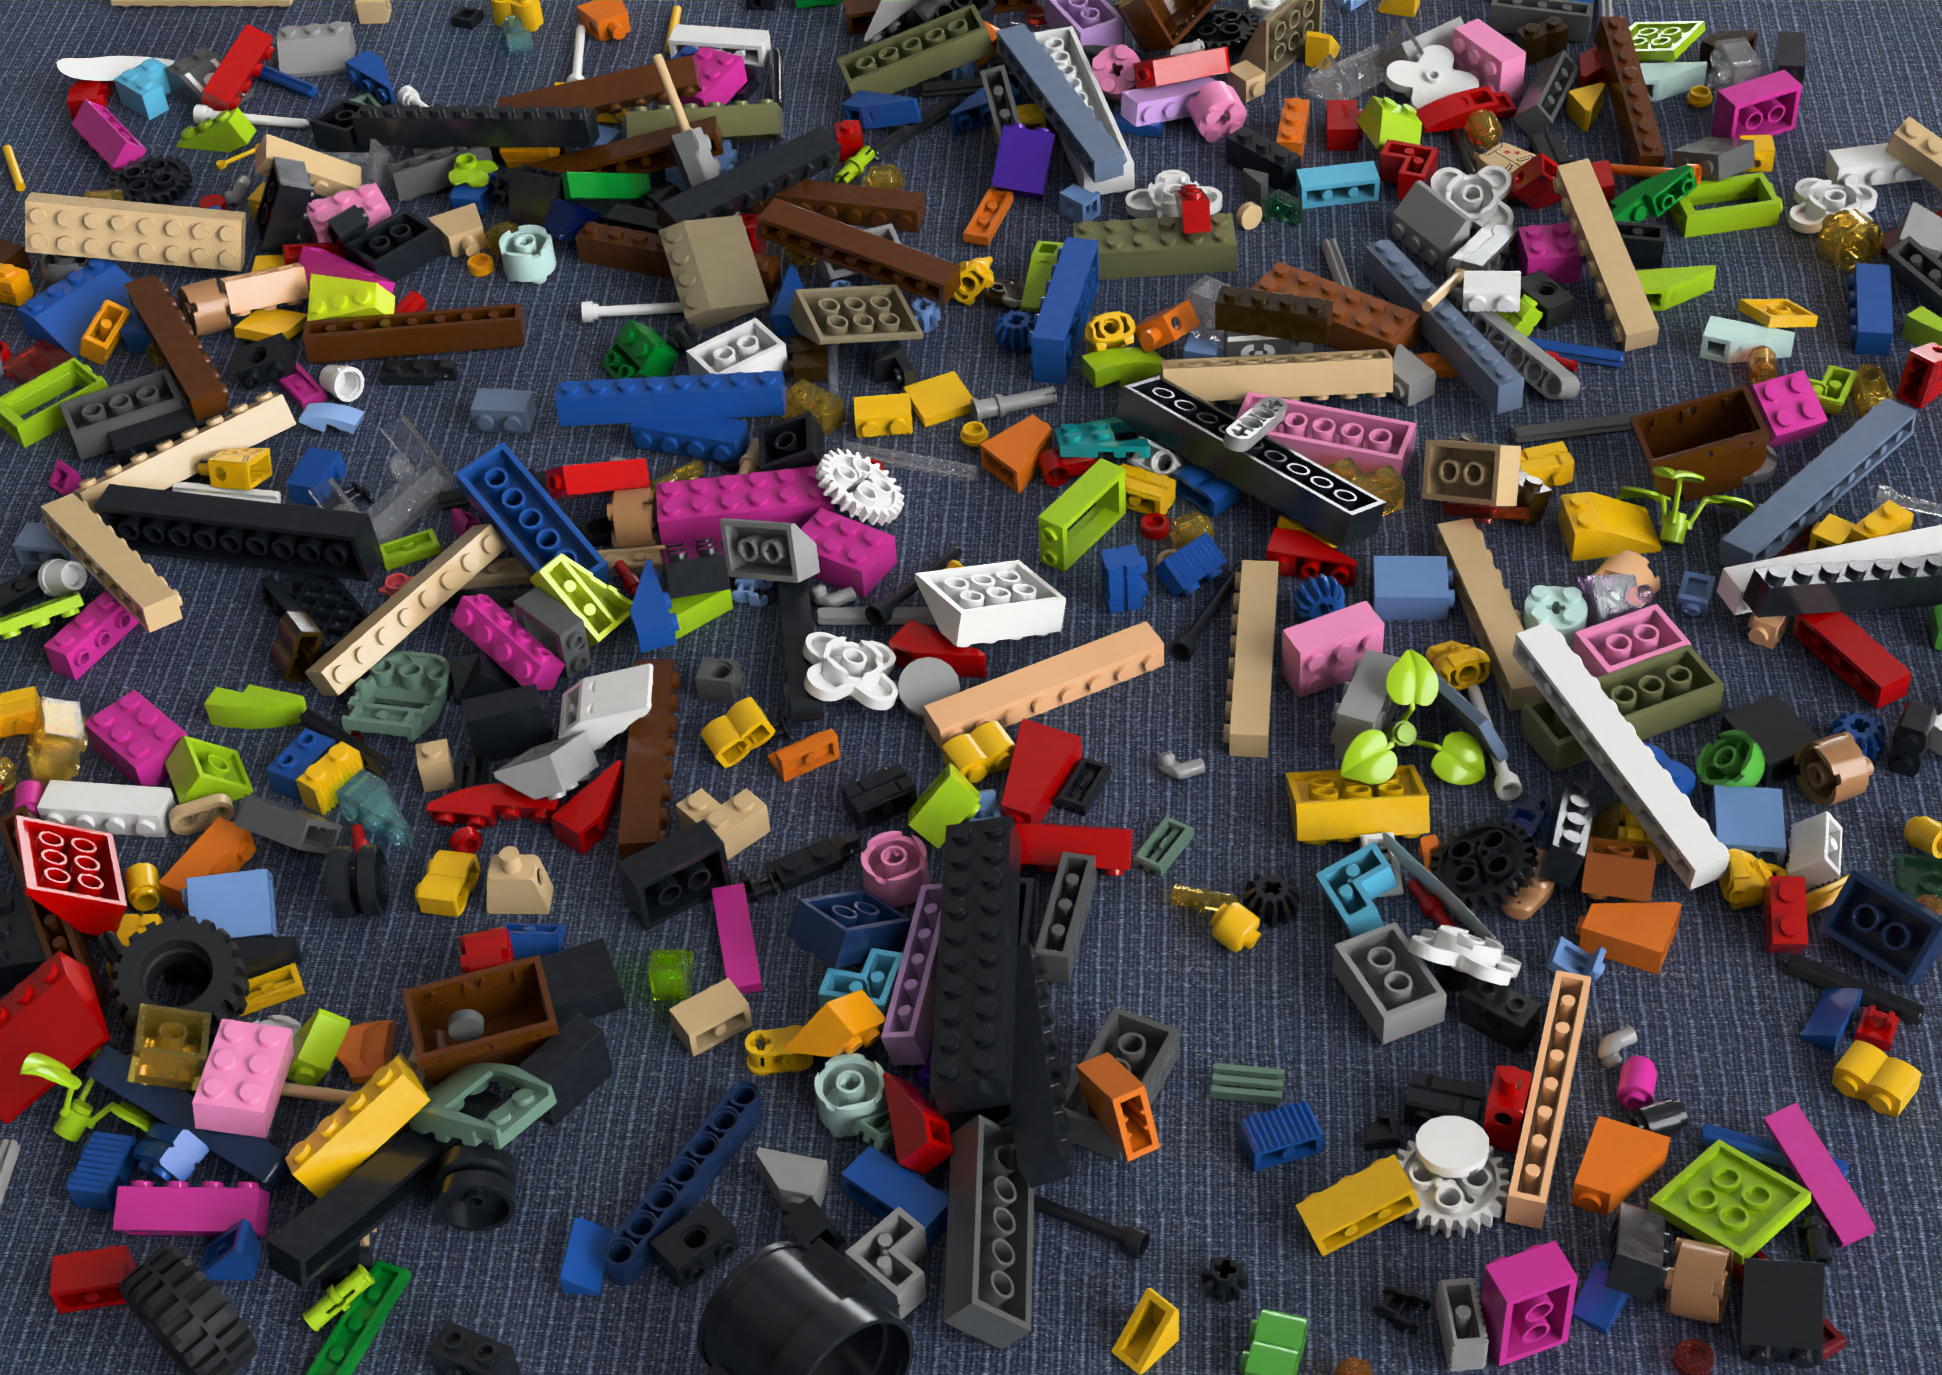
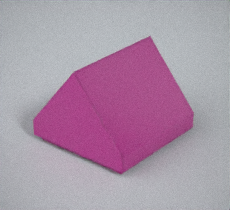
[49,460,83,496]
[451,508,483,537]

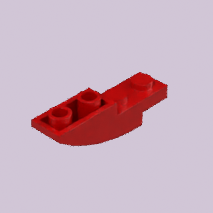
[1416,86,1517,133]
[426,783,561,830]

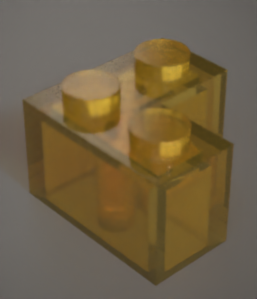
[1324,457,1405,516]

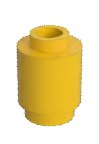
[1904,816,1942,858]
[125,863,162,911]

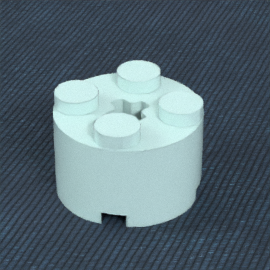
[499,225,556,284]
[1522,585,1588,649]
[814,1053,888,1138]

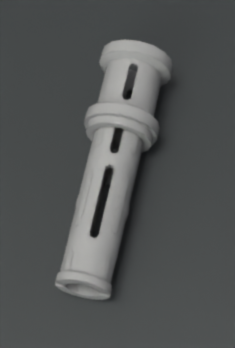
[970,386,1057,422]

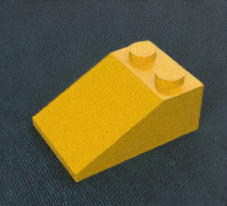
[1558,492,1662,561]

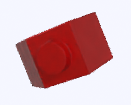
[1577,46,1607,88]
[833,120,863,163]

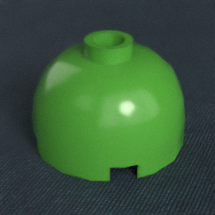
[1696,729,1765,791]

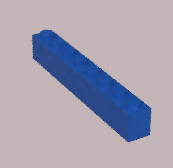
[555,371,786,426]

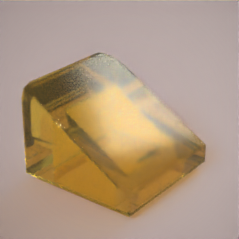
[1590,800,1620,840]

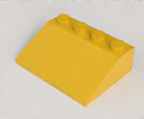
[1285,765,1430,844]
[285,1052,431,1199]

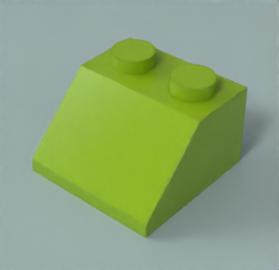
[1357,96,1422,150]
[165,735,254,804]
[908,762,981,849]

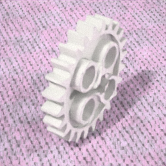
[815,449,904,526]
[1397,1140,1510,1238]

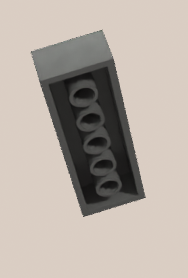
[943,1115,1034,1350]

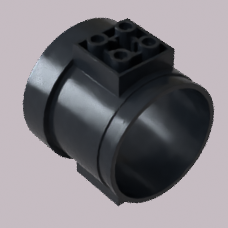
[697,1237,914,1375]

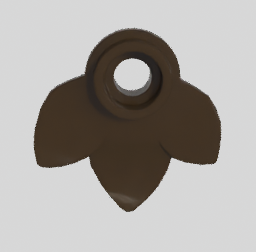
[983,278,1025,310]

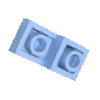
[298,403,364,434]

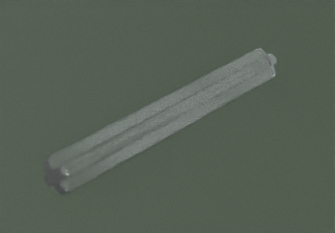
[842,442,978,482]

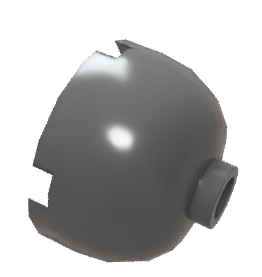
[37,253,92,285]

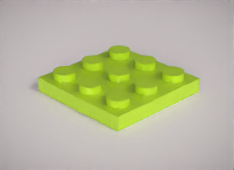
[1629,21,1706,63]
[0,590,84,640]
[1649,1139,1811,1266]

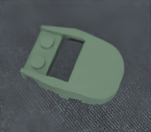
[341,651,451,742]
[408,1063,557,1150]

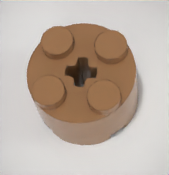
[177,278,232,338]
[607,487,658,548]
[1794,731,1874,807]
[1664,1237,1734,1324]

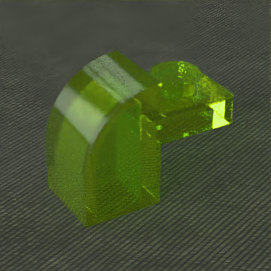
[648,949,694,1001]

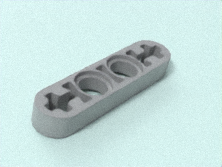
[1223,397,1288,452]

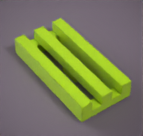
[379,528,442,571]

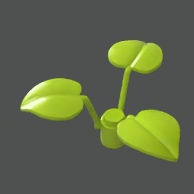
[1617,466,1755,545]
[1340,649,1486,785]
[20,1047,160,1142]

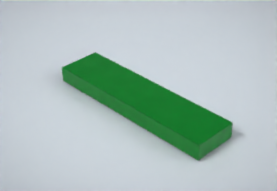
[561,172,651,201]
[305,1260,411,1375]

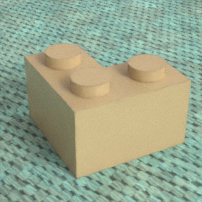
[676,788,771,860]

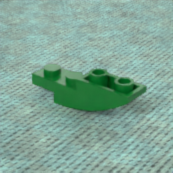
[1610,165,1697,223]

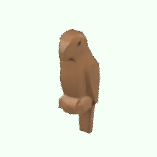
[1501,848,1555,920]

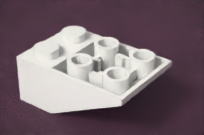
[558,663,653,751]

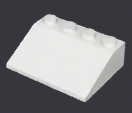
[915,560,1066,647]

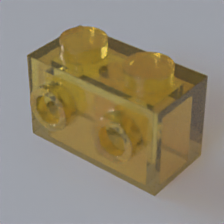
[782,379,846,437]

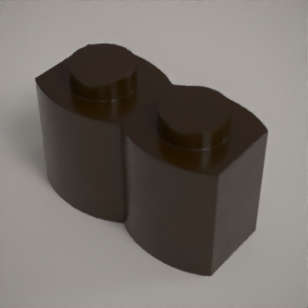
[1515,17,1569,65]
[787,335,828,384]
[269,611,322,682]

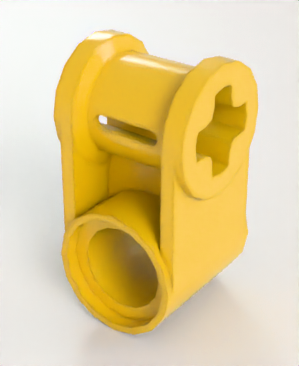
[745,1025,813,1076]

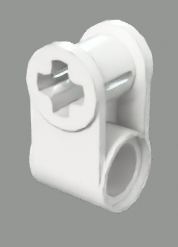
[1127,436,1185,478]

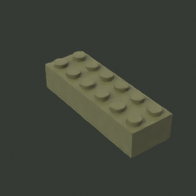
[836,4,994,96]
[626,99,784,143]
[1073,213,1237,280]
[1520,645,1725,773]

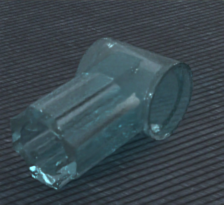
[501,15,534,56]

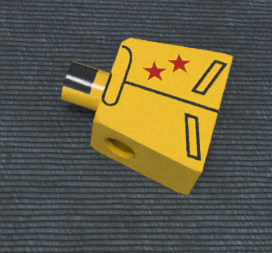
[198,448,273,490]

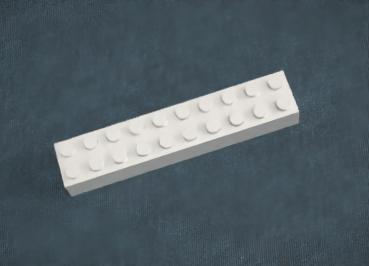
[1034,26,1135,195]

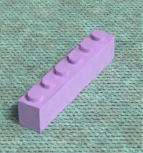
[881,884,942,1066]

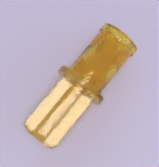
[650,460,705,498]
[1171,883,1239,913]

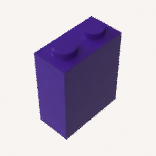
[991,123,1055,200]

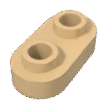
[168,794,235,835]

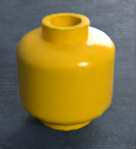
[1209,902,1261,953]

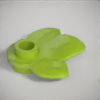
[448,153,498,188]

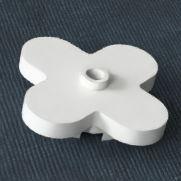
[1385,45,1479,110]
[1430,165,1514,230]
[1125,170,1222,218]
[1788,178,1878,240]
[802,632,898,710]
[1408,925,1522,986]

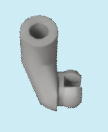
[224,175,250,205]
[810,584,856,607]
[1157,751,1206,779]
[1597,1026,1638,1069]

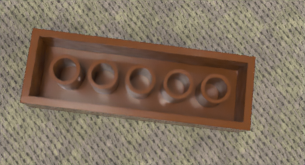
[1251,262,1422,359]

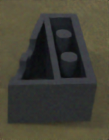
[0,890,47,994]

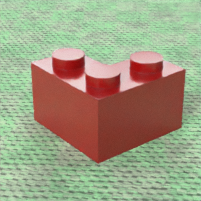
[1379,139,1438,200]

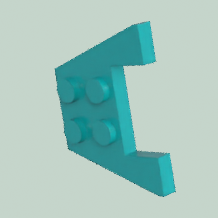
[1054,416,1151,458]

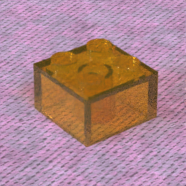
[27,697,88,786]
[127,1003,212,1091]

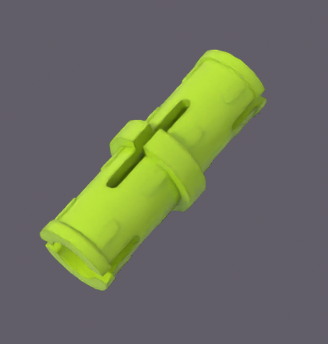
[833,146,875,184]
[302,1264,375,1332]

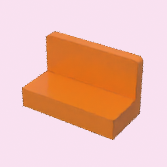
[768,728,840,783]

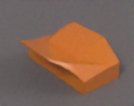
[335,1020,397,1084]

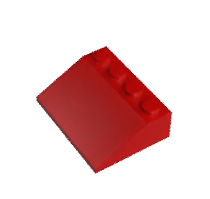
[14,815,127,937]
[0,951,110,1124]

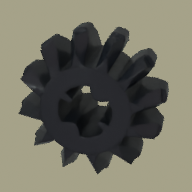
[1243,870,1300,928]

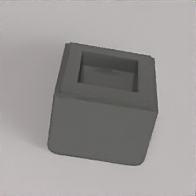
[1243,168,1269,204]

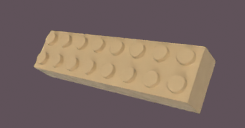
[25,192,246,272]
[1160,349,1393,405]

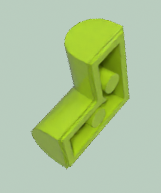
[1808,365,1857,415]

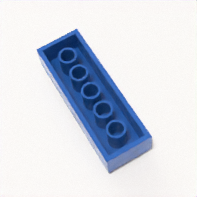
[1027,237,1100,385]
[455,442,611,584]

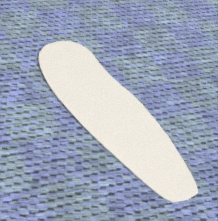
[56,56,175,81]
[1382,832,1505,954]

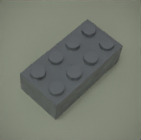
[59,369,184,460]
[1062,1007,1179,1160]

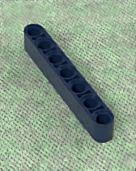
[85,1044,290,1190]
[603,1081,763,1286]

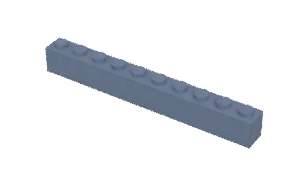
[996,24,1126,183]
[1364,239,1524,415]
[1718,398,1917,567]

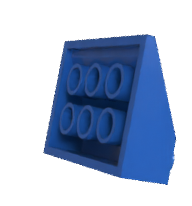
[17,258,134,361]

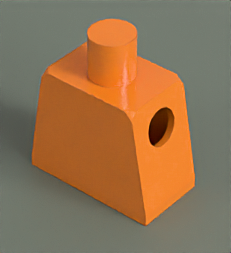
[577,0,630,42]
[1135,299,1201,353]

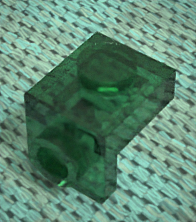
[1260,188,1302,227]

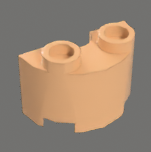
[1588,550,1661,608]

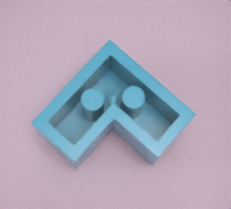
[114,58,172,120]
[1315,841,1398,938]
[818,948,903,1031]

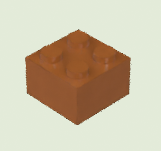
[1580,836,1656,903]

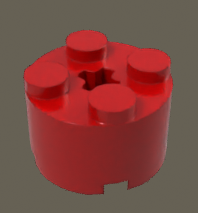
[459,926,515,974]

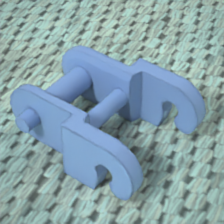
[731,578,773,606]

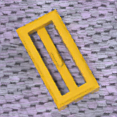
[239,963,306,1016]

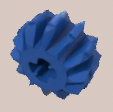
[994,309,1035,353]
[1292,573,1346,622]
[1829,709,1886,761]

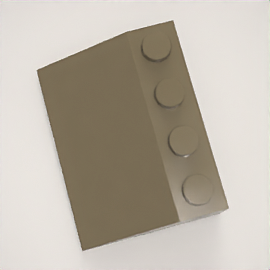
[1240,0,1323,85]
[658,215,770,332]
[789,284,924,345]

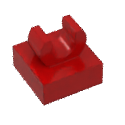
[1854,1005,1900,1052]

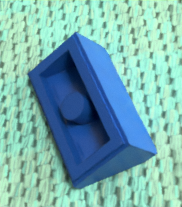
[1113,109,1164,138]
[499,922,567,958]
[1799,988,1863,1052]
[560,1217,614,1296]

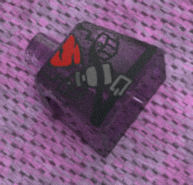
[1575,574,1653,628]

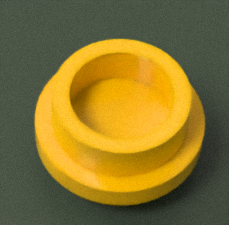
[1687,85,1713,108]
[960,421,989,447]

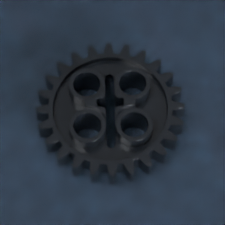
[1181,5,1259,56]
[108,154,193,205]
[1429,818,1538,913]

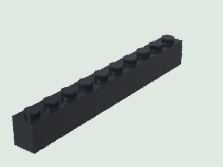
[351,104,600,148]

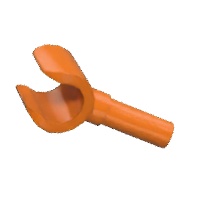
[1418,834,1440,873]

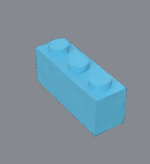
[1296,161,1380,209]

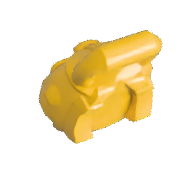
[952,256,995,306]
[1084,311,1136,353]
[1425,640,1491,690]
[1719,848,1789,910]

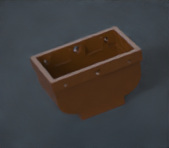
[1115,0,1218,52]
[1629,384,1770,503]
[402,955,560,1084]

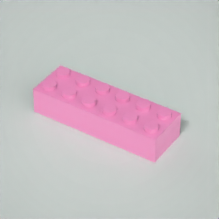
[1236,392,1417,486]

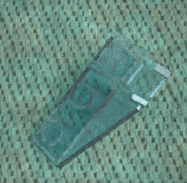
[336,769,415,852]

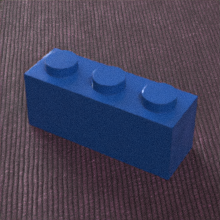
[841,1145,949,1250]

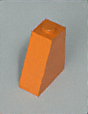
[980,414,1053,494]
[1575,902,1682,975]
[1076,1052,1160,1162]
[1571,1116,1671,1216]

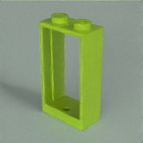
[1669,172,1783,238]
[0,357,108,448]
[1038,458,1126,572]

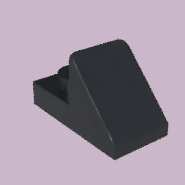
[874,340,916,388]

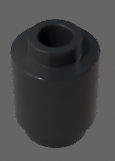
[1630,1098,1688,1136]

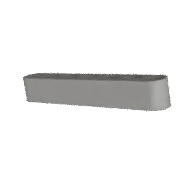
[1446,287,1580,400]

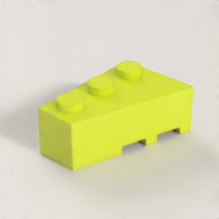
[307,273,395,321]
[529,553,633,647]

